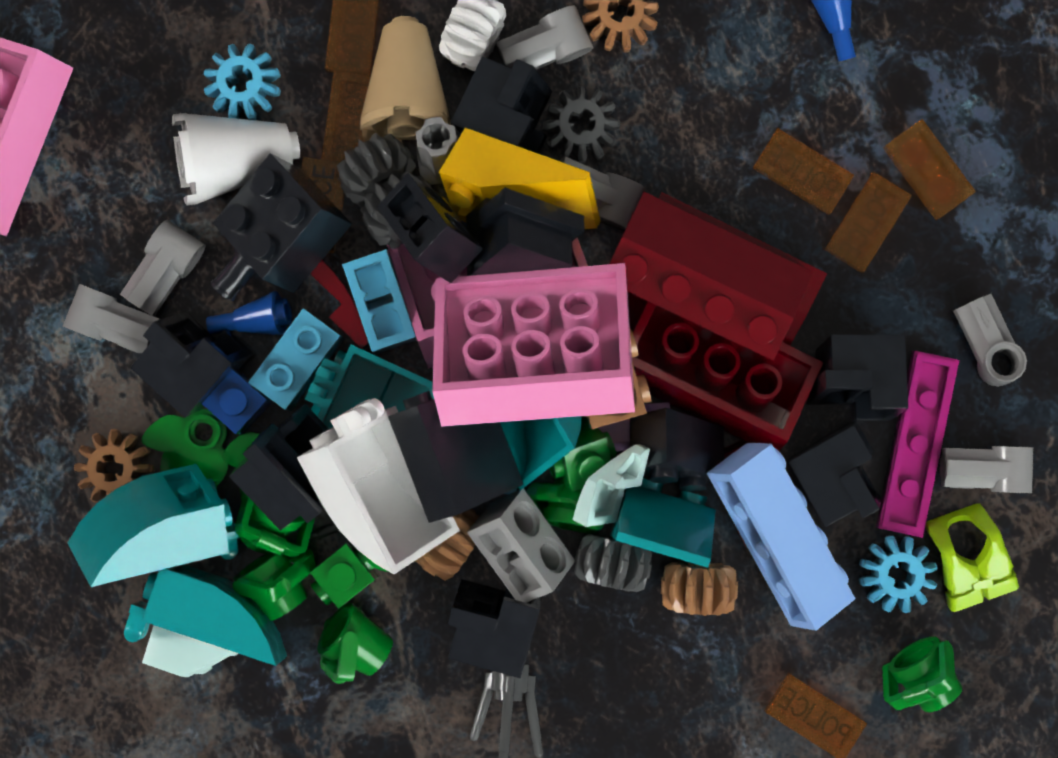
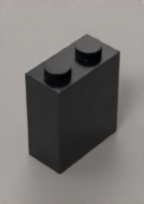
[388,391,524,523]

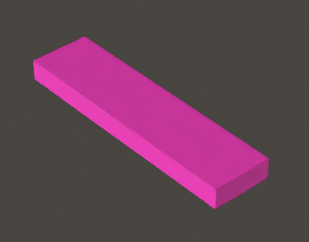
[876,351,959,538]

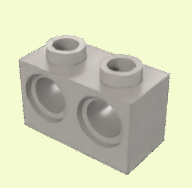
[467,488,575,603]

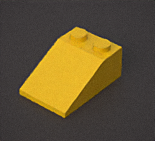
[439,128,601,229]

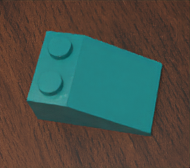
[610,478,716,568]

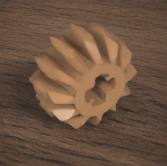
[582,0,659,53]
[74,429,154,502]
[415,509,480,581]
[661,561,738,616]

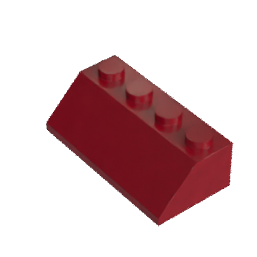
[609,191,813,361]
[632,301,823,451]

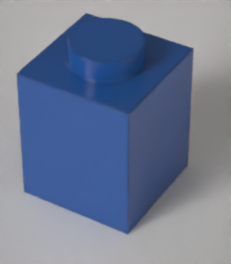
[201,369,273,435]

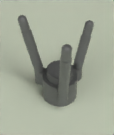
[470,664,543,758]

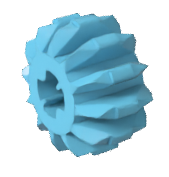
[204,44,281,120]
[858,535,937,613]

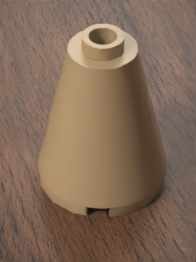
[360,16,451,142]

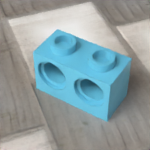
[342,249,417,354]
[248,308,345,411]

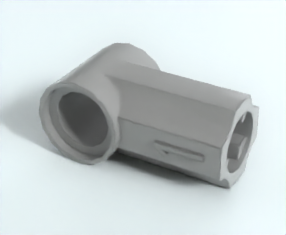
[496,5,594,70]
[415,117,458,185]
[560,157,644,230]
[120,219,206,317]
[63,284,160,353]
[953,294,1027,387]
[940,446,1033,493]

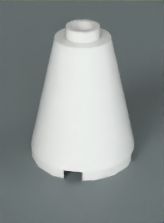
[172,113,300,206]

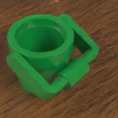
[526,478,604,534]
[235,493,315,557]
[232,549,317,621]
[317,603,393,684]
[882,637,962,712]

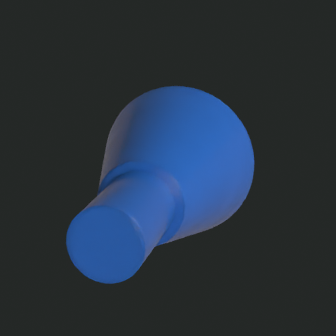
[811,0,856,62]
[206,291,292,335]

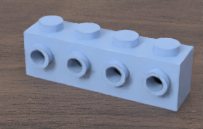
[707,443,855,631]

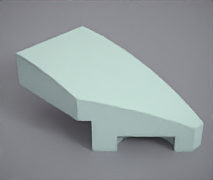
[572,444,650,527]
[142,625,239,677]

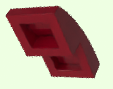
[311,260,370,351]

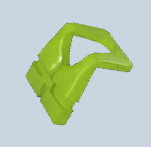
[925,504,1019,612]

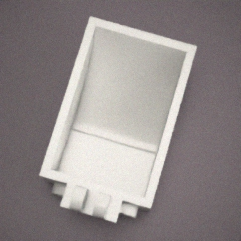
[297,398,460,574]

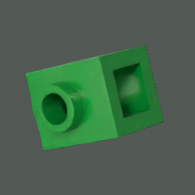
[549,416,616,492]
[310,542,379,609]

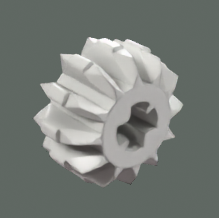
[439,0,506,71]

